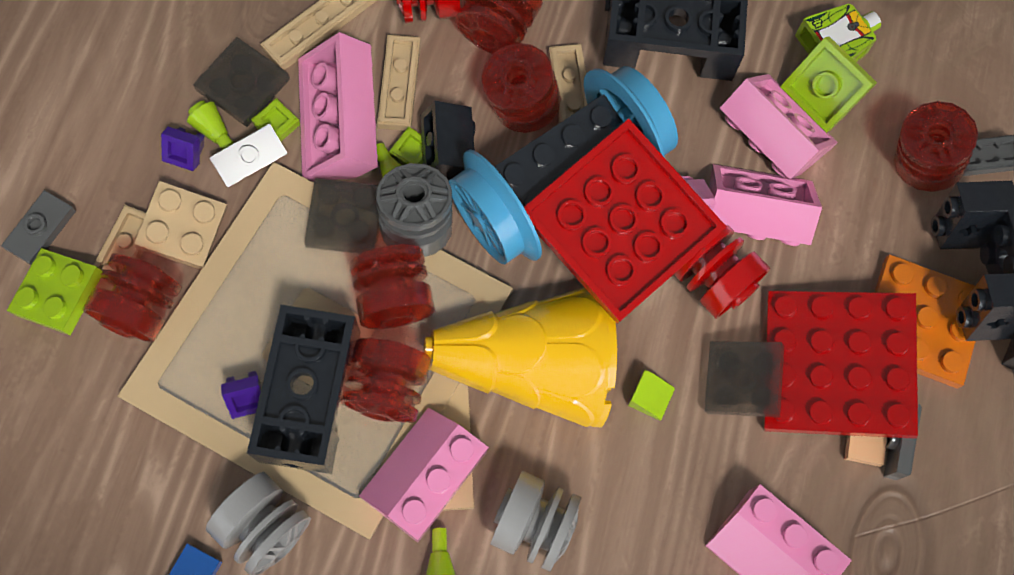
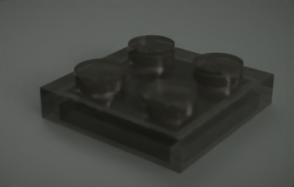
[193,37,290,127]
[304,178,380,255]
[704,341,784,417]

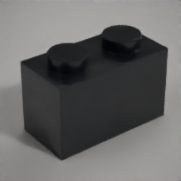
[420,101,476,181]

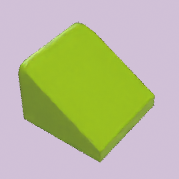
[628,369,675,421]

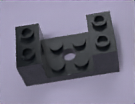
[603,0,748,81]
[931,180,1014,341]
[247,305,361,474]

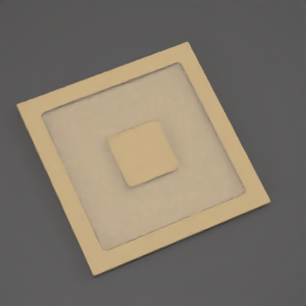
[117,162,513,540]

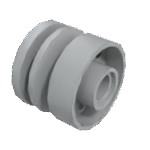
[490,471,582,572]
[206,472,311,575]

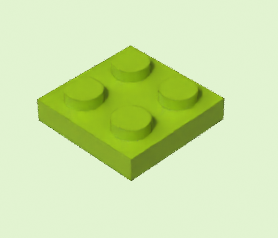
[780,36,877,133]
[7,248,104,336]

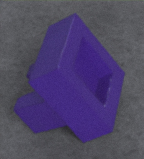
[161,126,204,171]
[221,371,262,419]

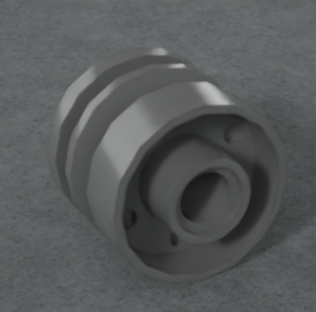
[376,163,453,258]

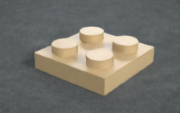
[134,181,227,270]

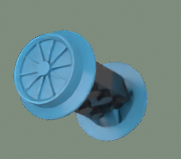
[448,66,678,265]

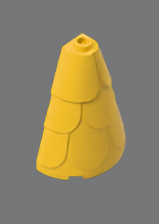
[423,287,617,427]

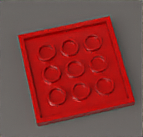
[524,119,727,324]
[764,291,918,439]

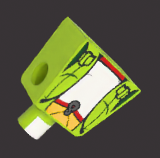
[795,4,881,63]

